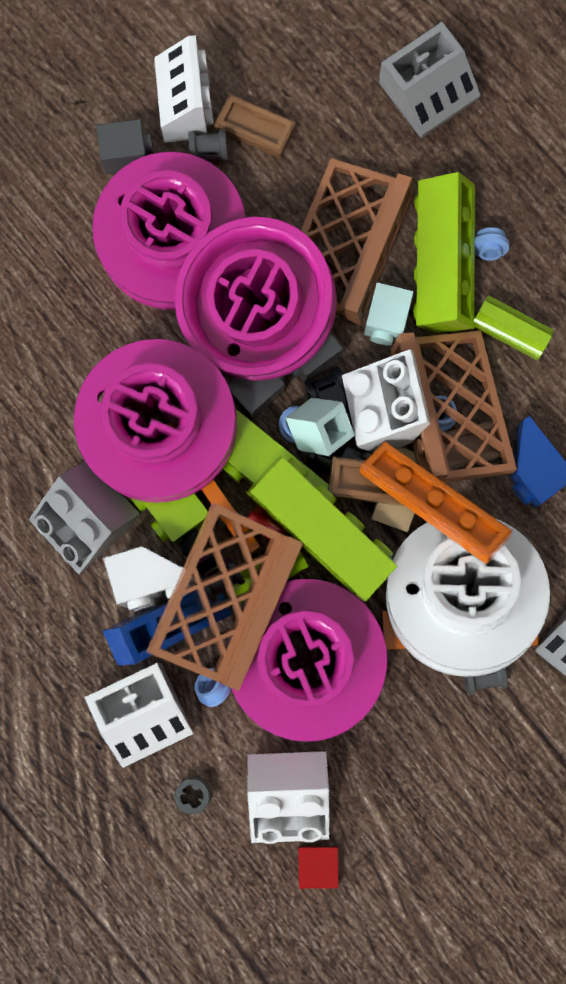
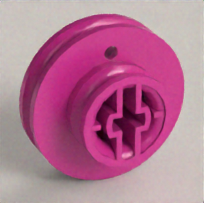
[93,152,246,310]
[175,217,337,381]
[74,339,238,503]
[231,579,387,741]

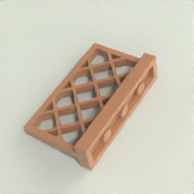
[287,158,414,325]
[390,330,517,483]
[147,503,303,691]

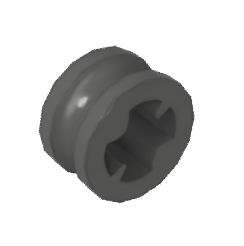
[174,776,211,815]

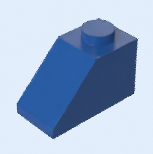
[511,416,566,508]

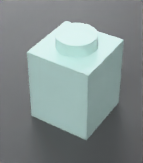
[364,283,413,346]
[285,398,355,456]

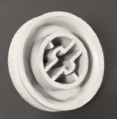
[386,518,550,677]

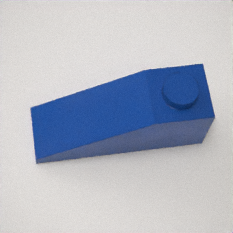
[103,590,232,666]

